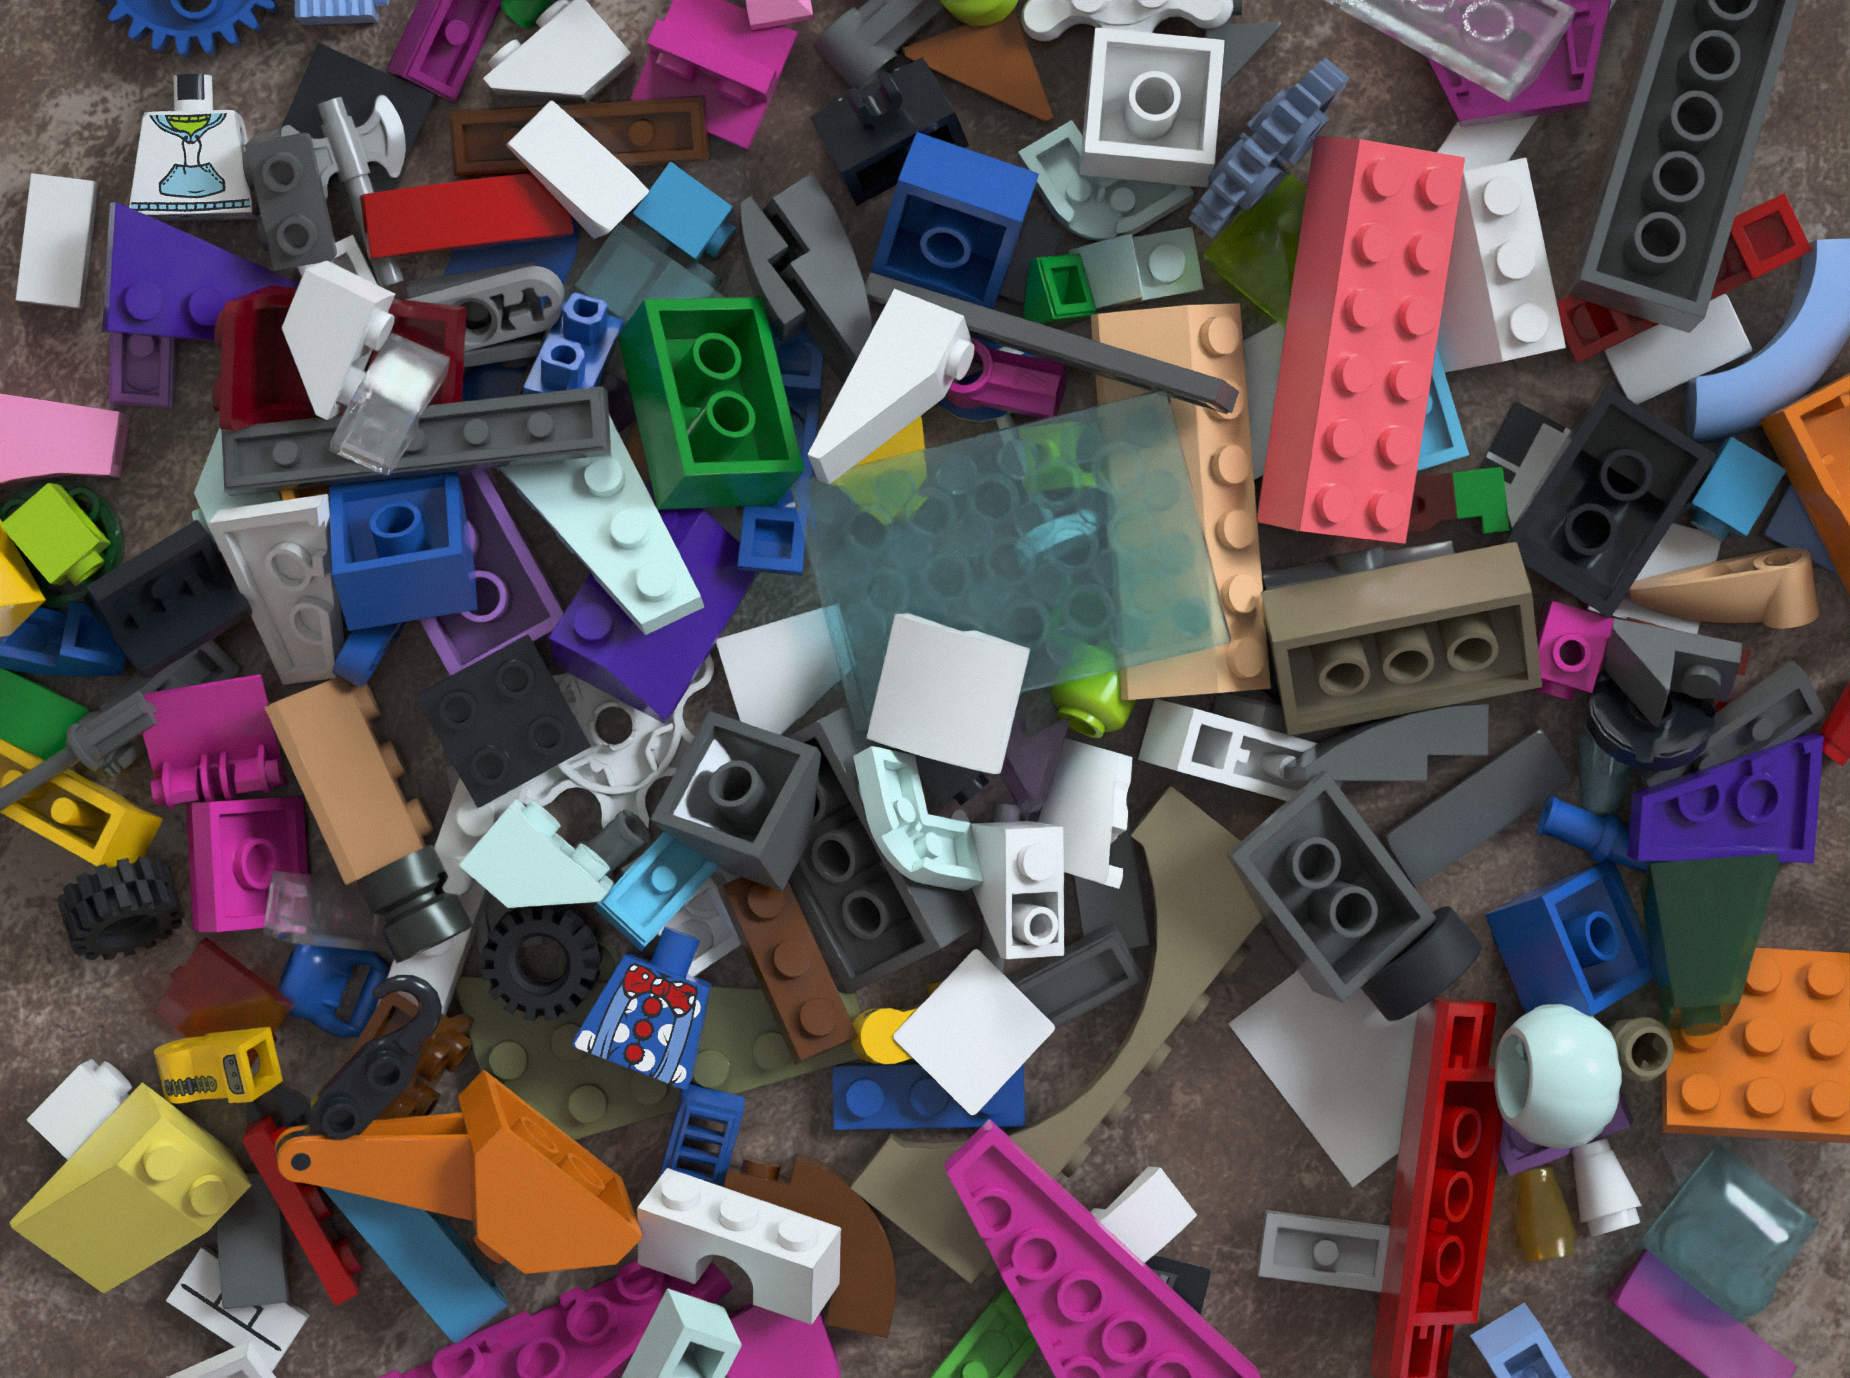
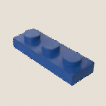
[833,1062,1025,1130]

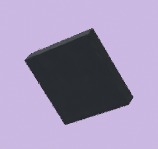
[281,43,437,196]

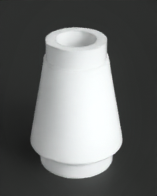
[1571,1138,1642,1237]

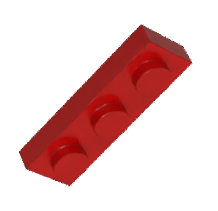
[242,1114,365,1306]

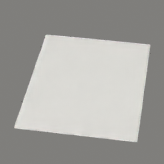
[1228,971,1417,1187]

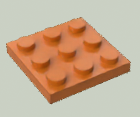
[1660,942,1850,1143]

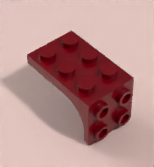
[212,285,467,432]

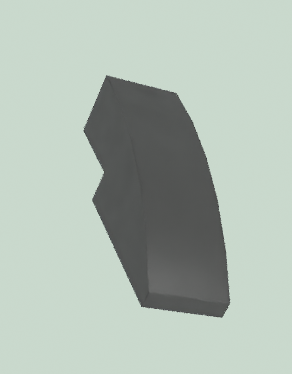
[762,173,872,384]
[1284,704,1489,781]

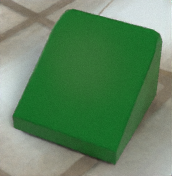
[1023,254,1097,329]

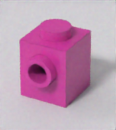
[1535,601,1614,701]

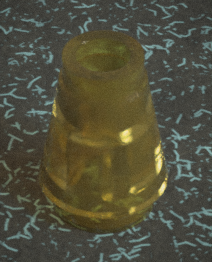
[1516,1167,1579,1263]

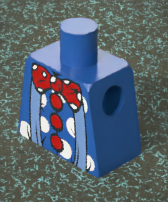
[572,926,712,1091]

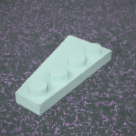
[496,416,704,635]

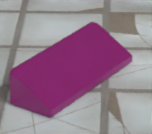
[387,0,502,104]
[1607,1248,1797,1378]

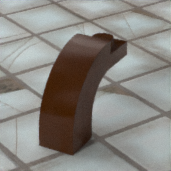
[724,1153,897,1338]

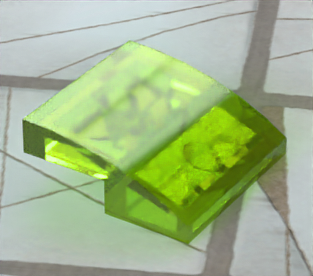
[1204,174,1307,329]

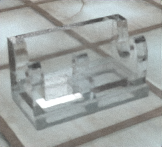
[263,871,391,953]

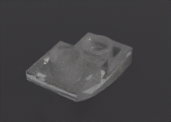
[329,332,450,476]

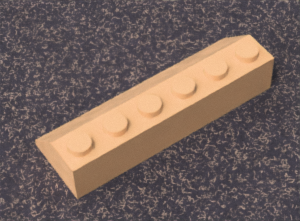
[1091,303,1271,700]

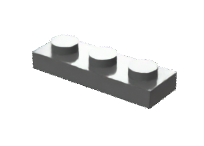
[1635,660,1827,789]

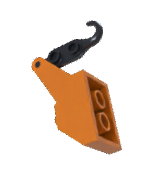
[275,975,643,1274]

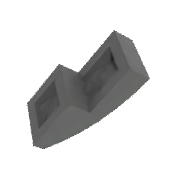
[739,196,805,344]
[216,1172,291,1309]

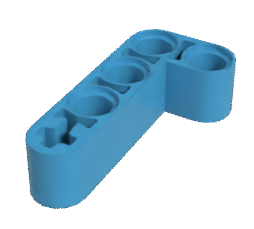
[321,1186,509,1344]

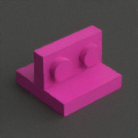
[630,0,799,152]
[186,796,311,933]

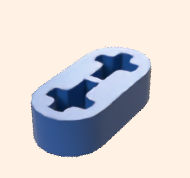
[332,621,408,688]

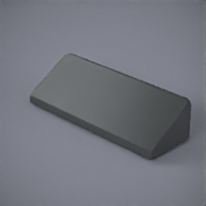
[1379,727,1573,888]

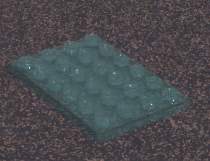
[791,390,1232,732]

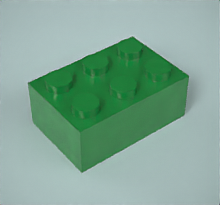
[618,297,804,509]

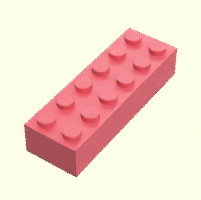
[1256,136,1465,544]

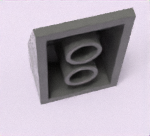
[1227,771,1437,1003]

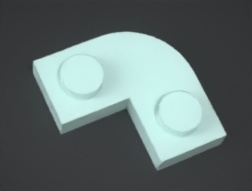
[1017,120,1194,241]
[853,746,984,891]

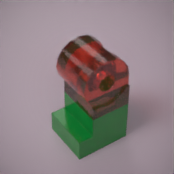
[1407,467,1510,534]

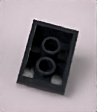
[1503,385,1716,618]

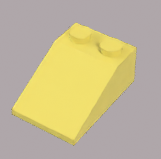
[9,1082,251,1294]

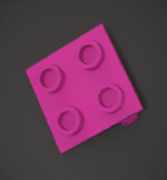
[143,674,288,810]

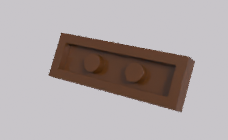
[718,877,857,1065]

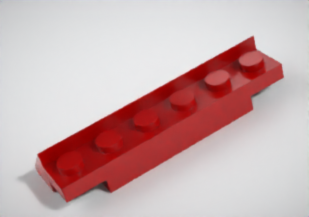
[1370,997,1504,1378]

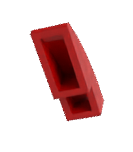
[360,173,574,260]

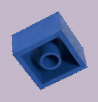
[871,132,1039,309]

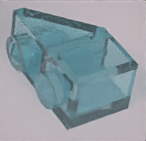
[575,222,725,324]

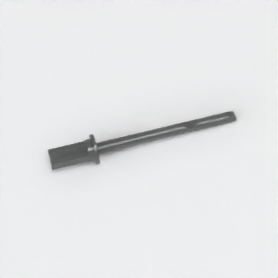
[0,691,159,811]

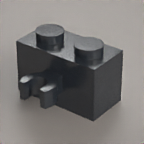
[810,57,969,206]

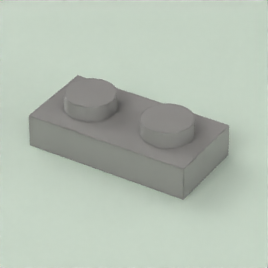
[1257,1210,1390,1292]

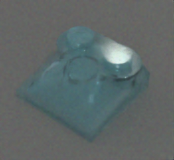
[1639,1143,1819,1324]

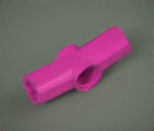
[946,338,1068,422]

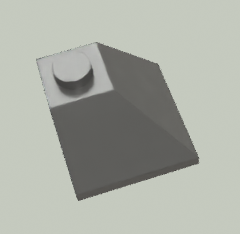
[650,711,821,891]

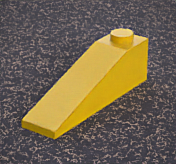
[0,739,163,868]

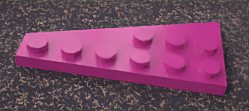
[944,1119,1261,1378]
[378,1260,733,1378]

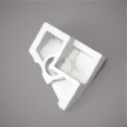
[716,603,857,735]
[1038,738,1133,889]

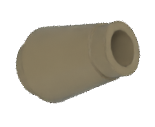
[1603,1017,1674,1082]

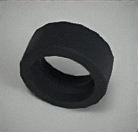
[1361,906,1482,1021]

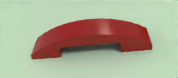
[1557,193,1812,363]

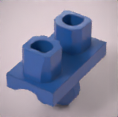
[523,293,624,395]

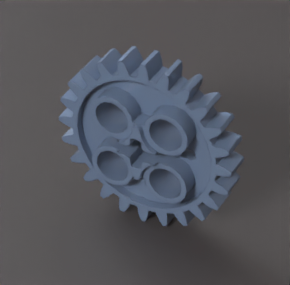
[1189,57,1349,239]

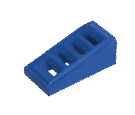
[657,1084,745,1187]

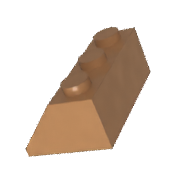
[264,677,434,885]

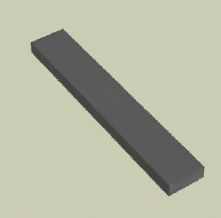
[865,272,1239,415]
[221,386,612,496]

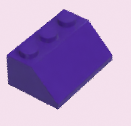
[549,481,759,725]

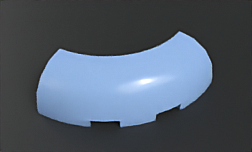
[1683,239,1850,444]

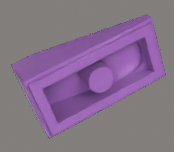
[109,333,179,409]

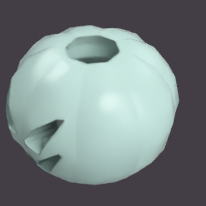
[1494,1004,1622,1149]

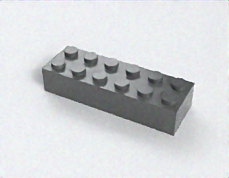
[1567,0,1799,333]

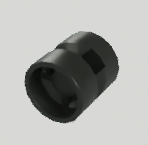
[357,845,473,963]

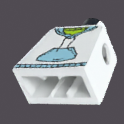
[129,74,260,221]

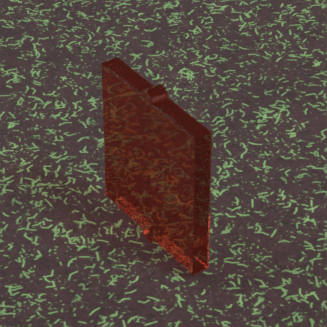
[154,936,295,1068]

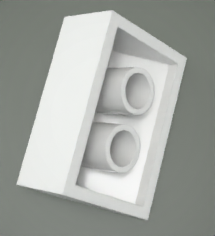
[1436,158,1566,372]

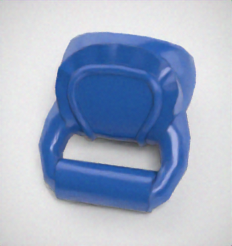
[274,933,390,1038]

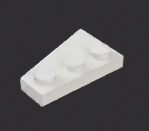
[208,494,345,685]

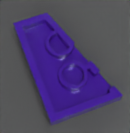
[102,201,300,342]
[1627,733,1824,863]

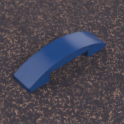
[738,324,824,576]
[0,601,126,677]

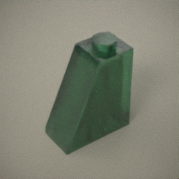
[1639,853,1779,1036]

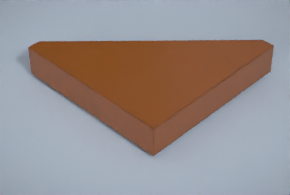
[902,10,1054,124]

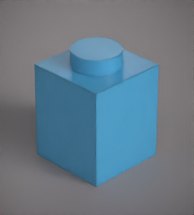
[633,162,737,265]
[1683,437,1787,541]

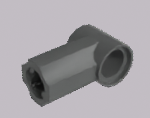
[813,0,945,91]

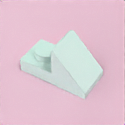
[1066,227,1204,311]

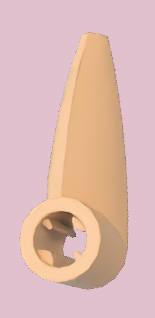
[1629,547,1820,629]

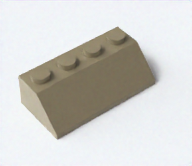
[1261,542,1542,736]

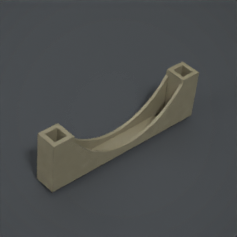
[851,784,1268,1284]

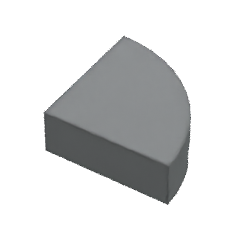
[1212,693,1299,736]

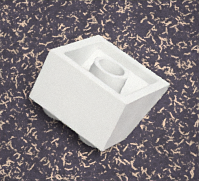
[1079,28,1225,187]

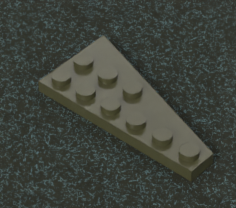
[455,975,862,1140]

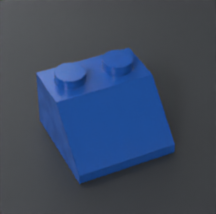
[329,472,477,631]
[1485,859,1660,1017]

